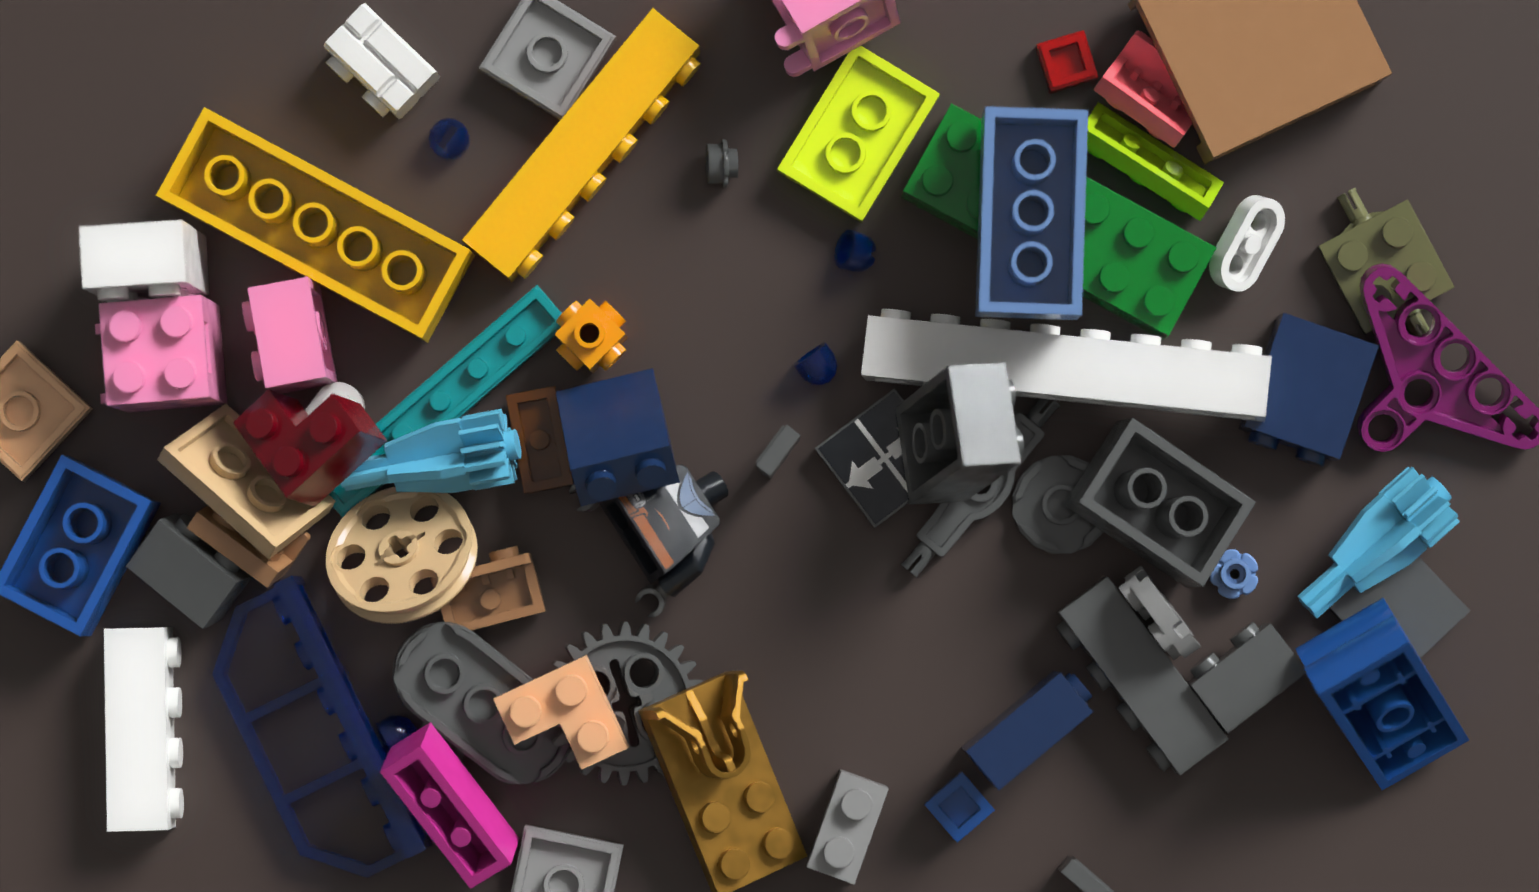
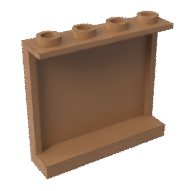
[1127,0,1392,165]

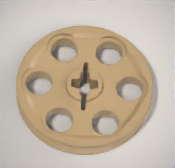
[326,487,478,624]

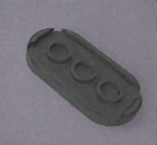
[392,622,570,784]

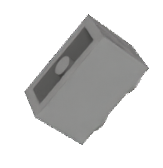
[806,769,889,884]

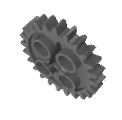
[551,621,703,785]

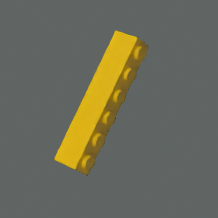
[462,8,701,282]

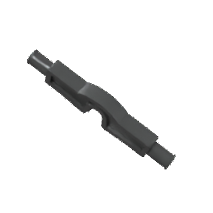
[900,399,1060,578]

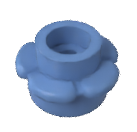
[1210,549,1258,599]

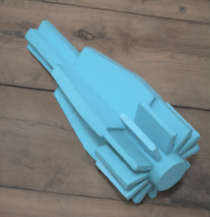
[341,409,522,493]
[1297,467,1460,619]

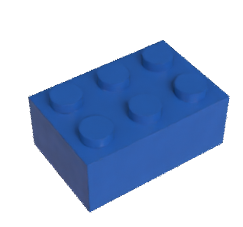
[0,455,161,636]

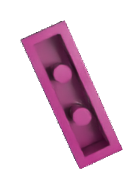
[380,722,520,889]

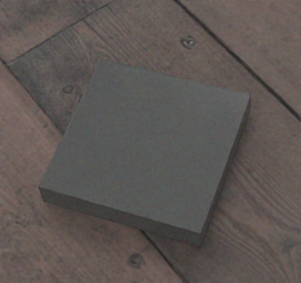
[1328,557,1471,659]

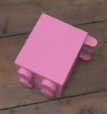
[771,0,901,77]
[95,295,227,412]

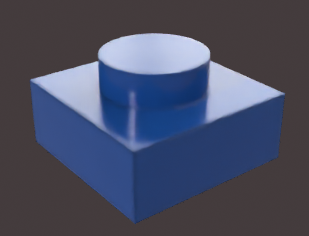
[924,771,995,843]

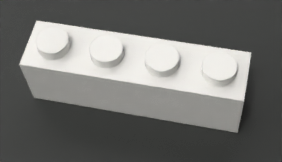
[104,627,184,832]

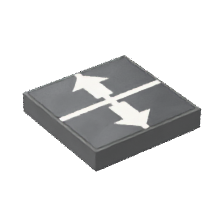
[815,388,909,528]

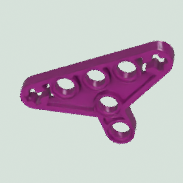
[1357,264,1539,452]

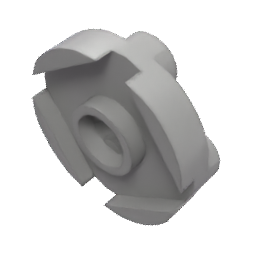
[1118,565,1201,660]

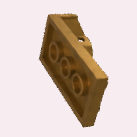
[638,671,807,892]

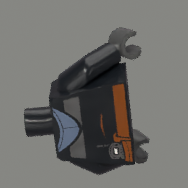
[569,464,728,617]

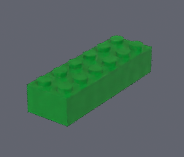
[901,103,1217,340]

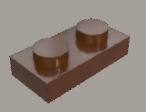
[506,386,574,494]

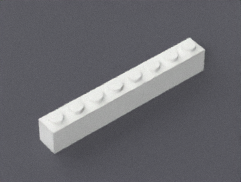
[861,309,1272,422]

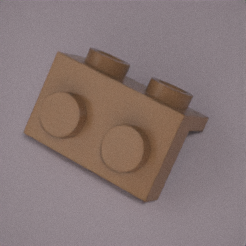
[431,546,546,631]

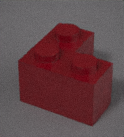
[233,389,387,507]

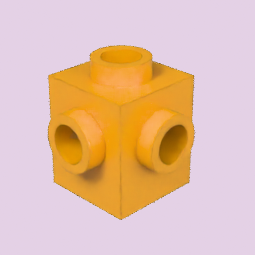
[555,298,628,373]

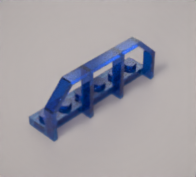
[212,575,433,878]

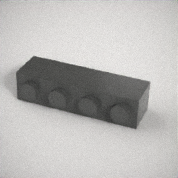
[1055,576,1229,775]

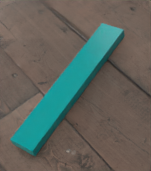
[329,285,562,518]

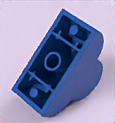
[1295,597,1469,790]

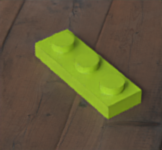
[1087,102,1224,221]

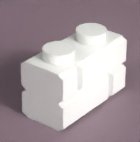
[323,3,440,119]

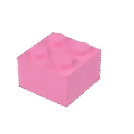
[242,277,338,394]

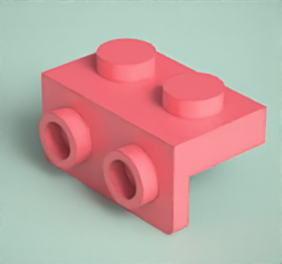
[1093,31,1192,148]

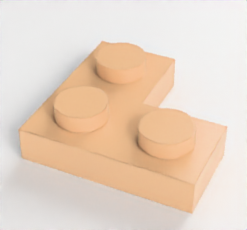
[493,655,630,769]

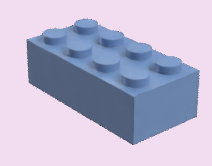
[975,106,1088,320]

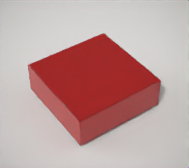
[1035,30,1098,94]

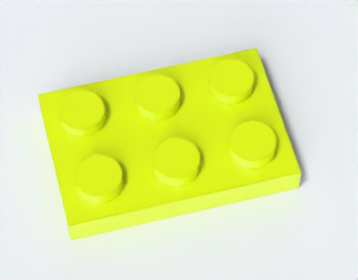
[777,46,940,223]

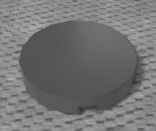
[1012,455,1103,554]

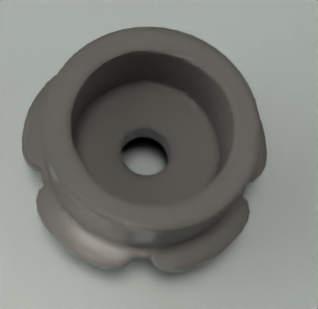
[705,139,738,188]

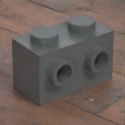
[126,513,252,629]
[1187,622,1306,733]

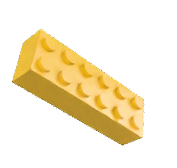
[156,107,475,343]

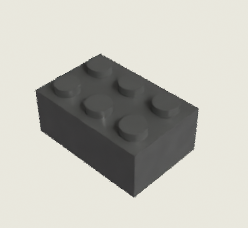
[895,363,1023,505]
[1064,418,1256,588]

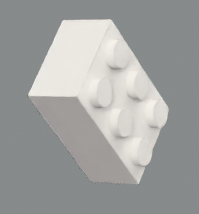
[79,220,210,303]

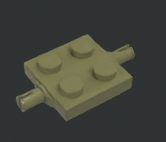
[1318,187,1455,336]

